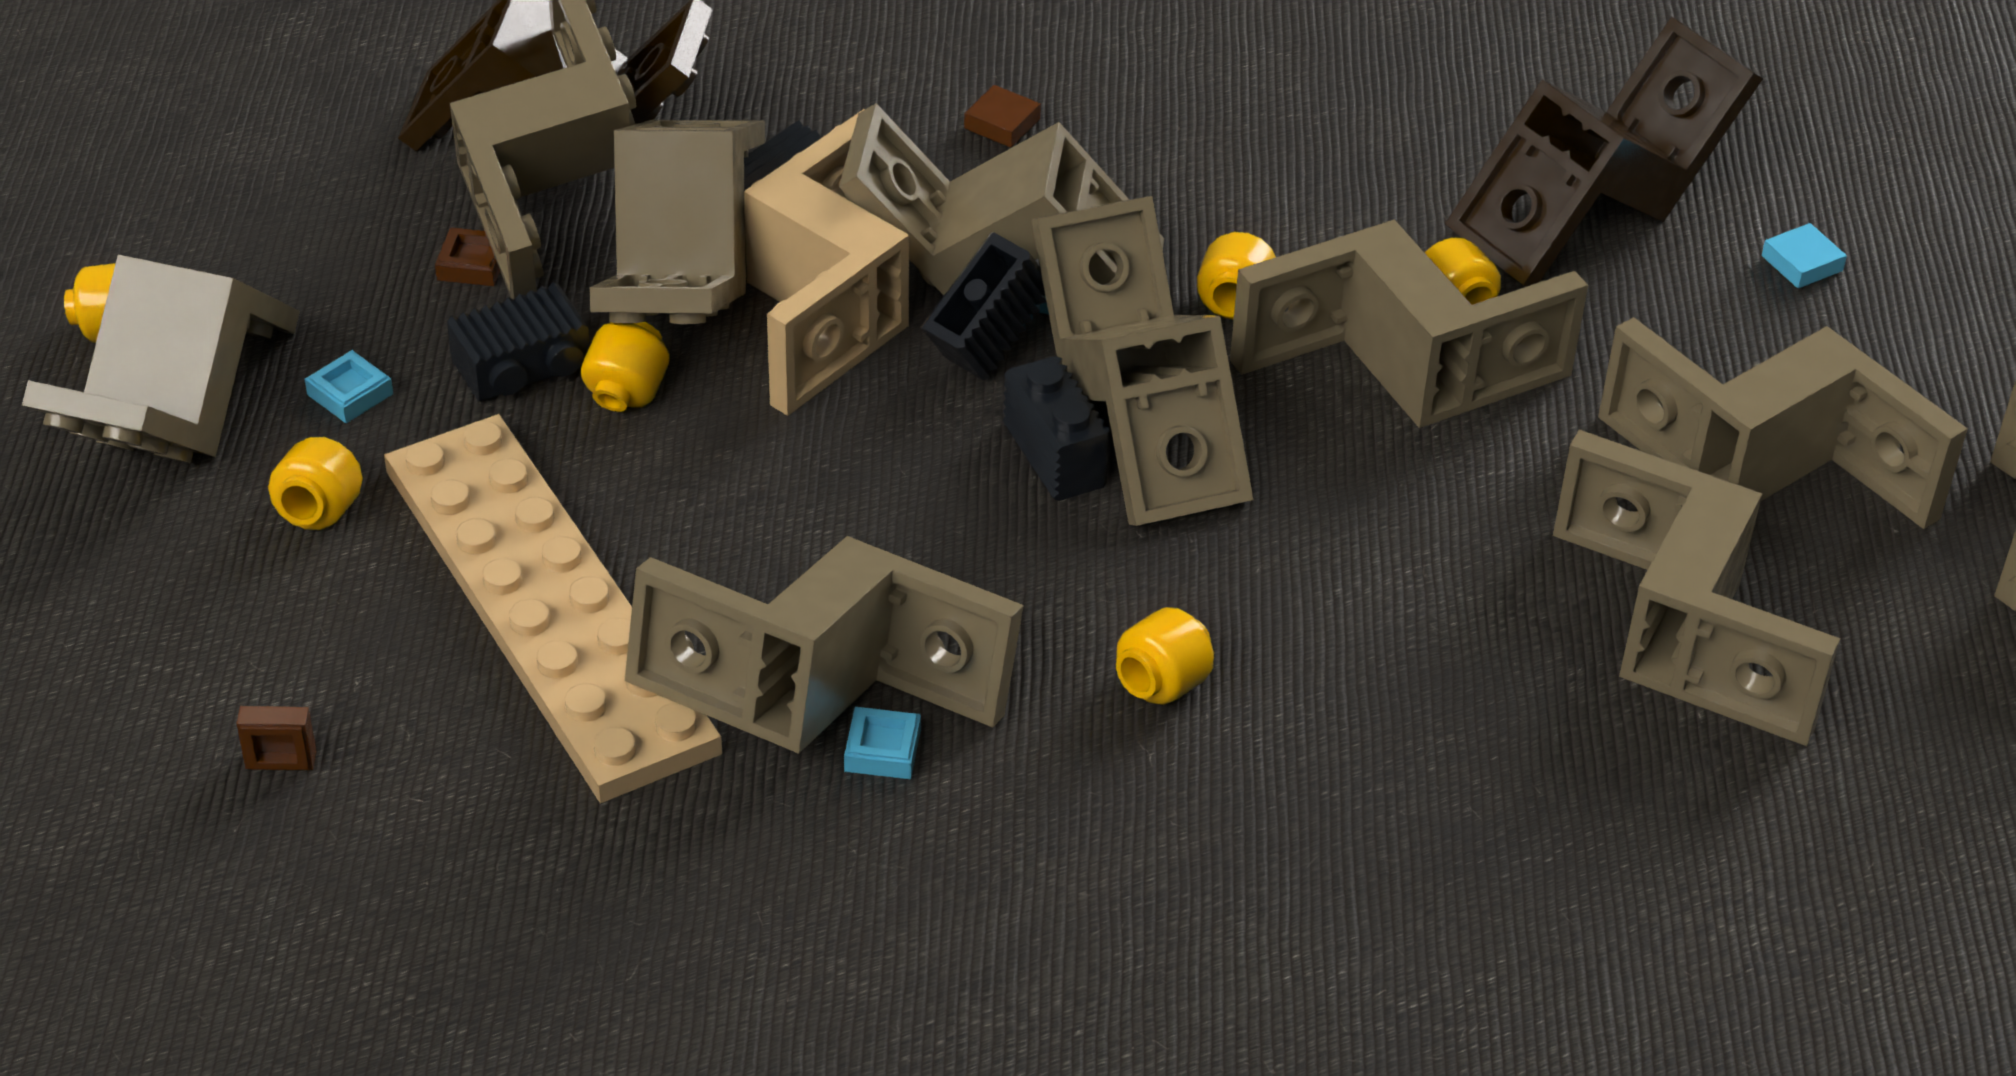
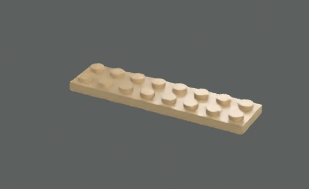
[384,414,722,804]

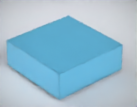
[1761,223,1847,289]
[304,350,393,423]
[844,707,921,779]

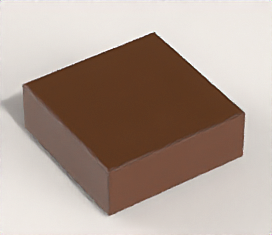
[964,85,1041,147]
[435,227,500,286]
[236,706,317,770]

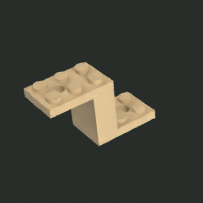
[744,109,909,416]

